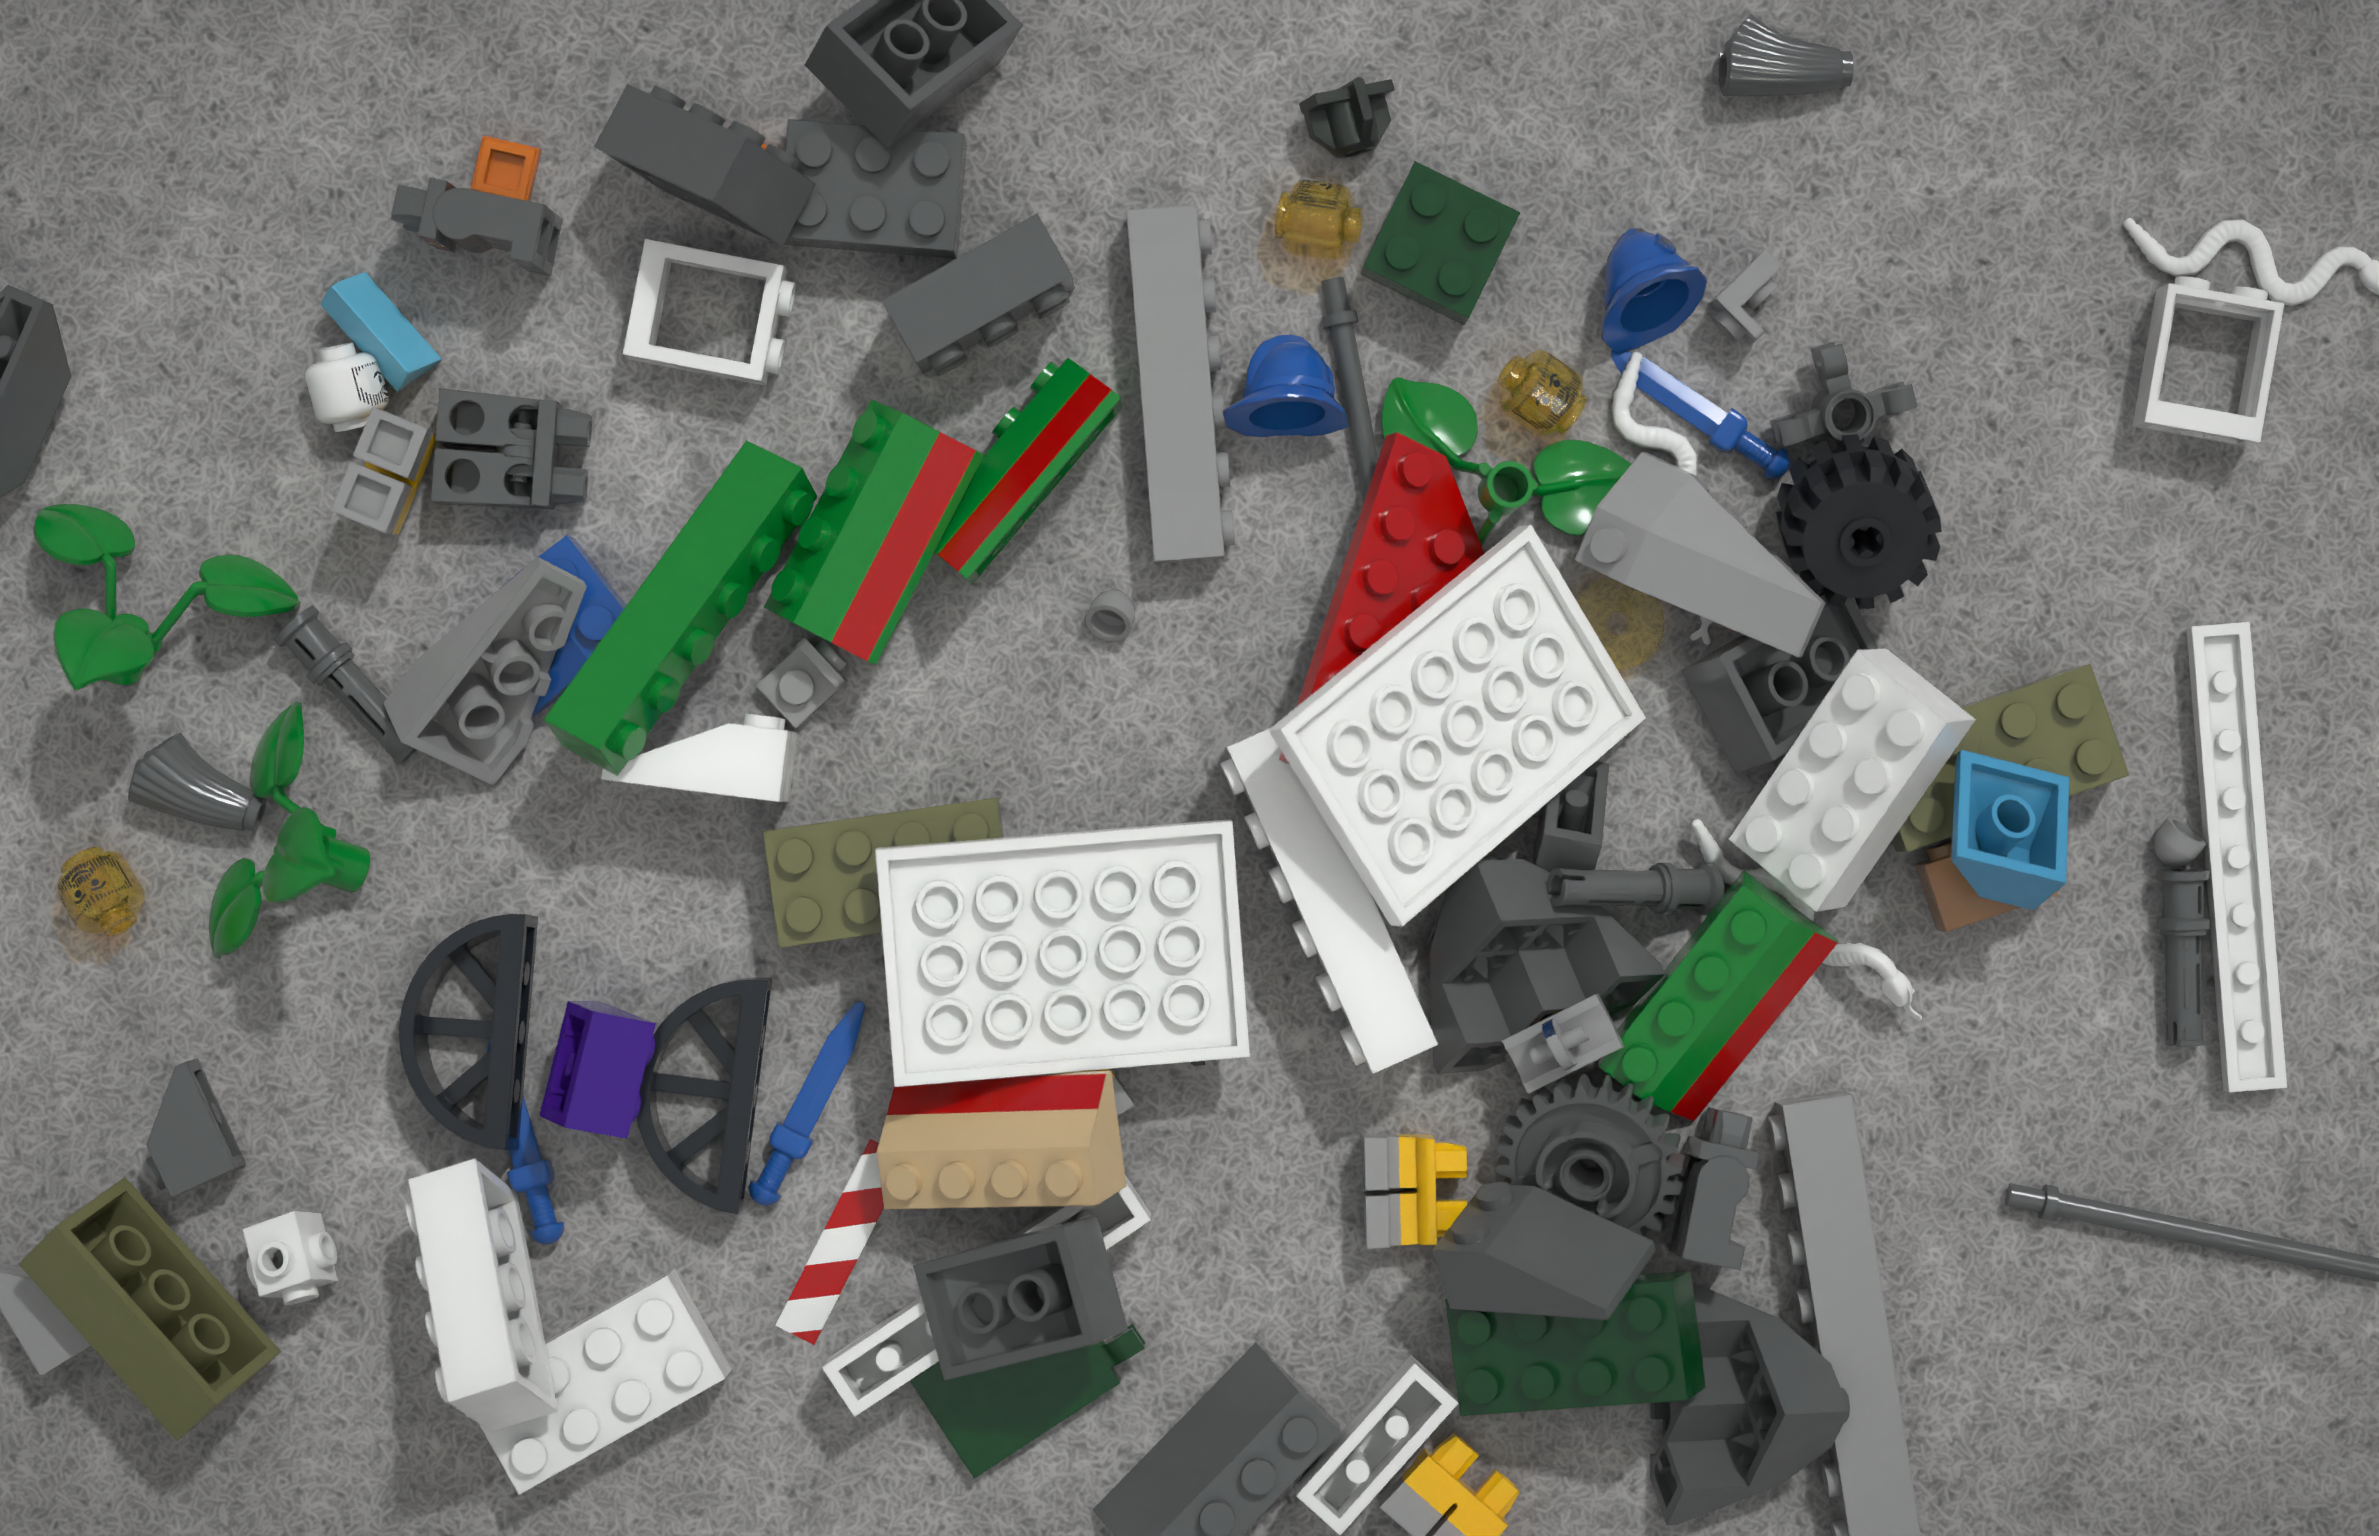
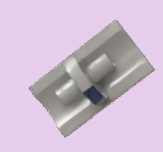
[1502,994,1625,1094]

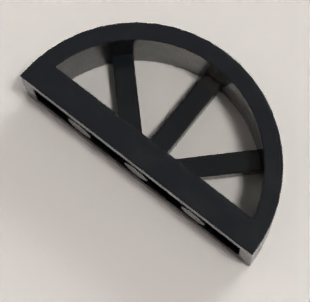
[399,914,538,1150]
[637,977,773,1214]

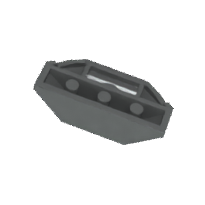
[0,285,71,497]

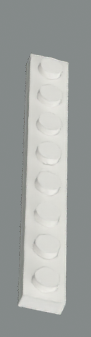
[2186,622,2287,1092]

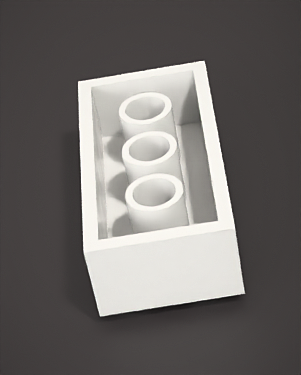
[1729,648,1976,912]
[406,1158,558,1432]
[479,1269,732,1495]

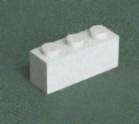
[1295,1355,1458,1535]

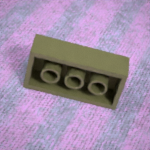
[1892,664,2129,852]
[763,797,1005,948]
[19,1177,282,1441]

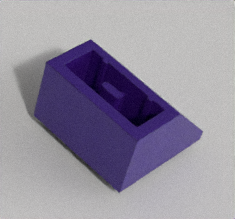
[539,1001,656,1139]

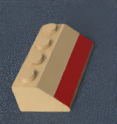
[877,1071,1126,1209]

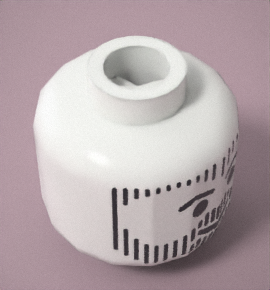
[305,342,389,432]

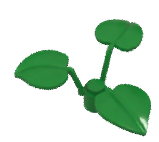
[1381,377,1631,546]
[33,504,301,691]
[209,701,370,959]

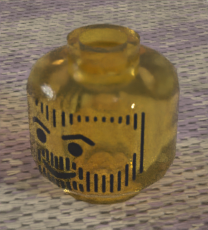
[1275,180,1363,260]
[1497,349,1587,437]
[56,847,146,937]

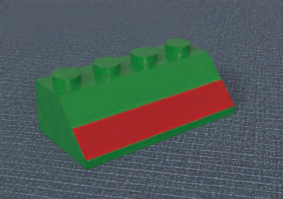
[934,358,1122,585]
[764,399,984,666]
[1598,870,1838,1121]

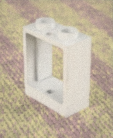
[623,239,796,386]
[2132,276,2284,447]

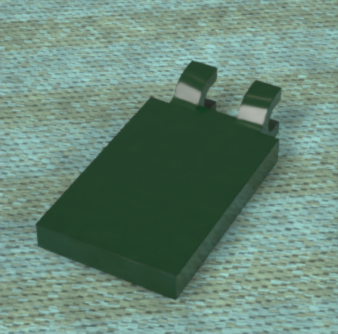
[910,1323,1146,1479]

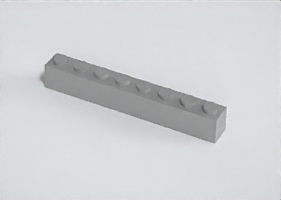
[1768,1091,1921,1536]

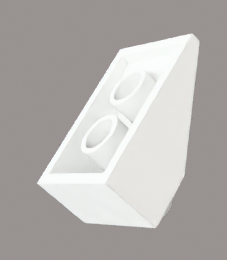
[601,714,798,802]

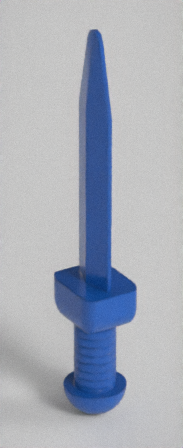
[1610,350,1790,479]
[749,1001,865,1206]
[487,1040,564,1245]

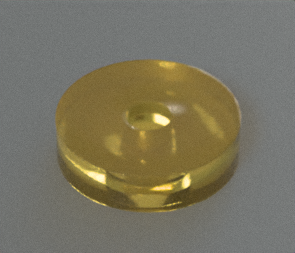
[1576,578,1665,670]

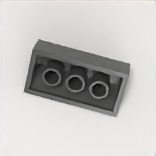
[1093,1342,1341,1536]

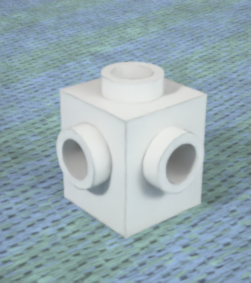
[243,1211,338,1305]

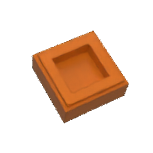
[470,135,542,201]

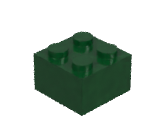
[1360,161,1521,325]

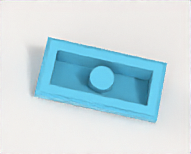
[320,272,442,392]

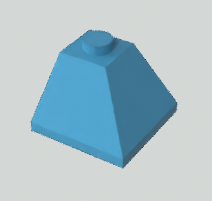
[1951,750,2070,910]

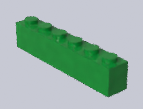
[544,440,818,776]

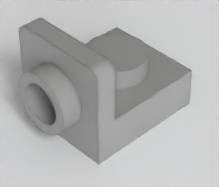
[1709,249,1783,345]
[756,637,848,729]

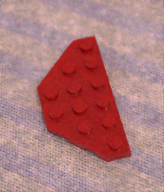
[1279,432,1485,765]

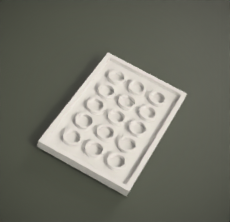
[1269,525,1646,926]
[875,819,1250,1087]

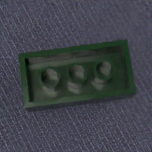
[1445,1270,1706,1416]

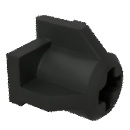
[1299,77,1395,159]

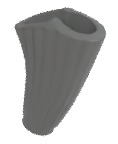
[1718,14,1854,96]
[128,733,267,832]

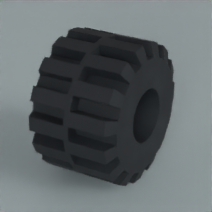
[1776,434,1942,609]

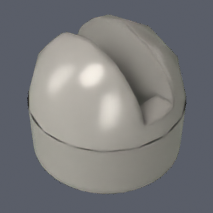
[1086,590,1135,642]
[2154,816,2207,867]

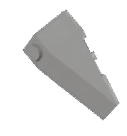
[1575,452,1825,657]
[383,557,587,785]

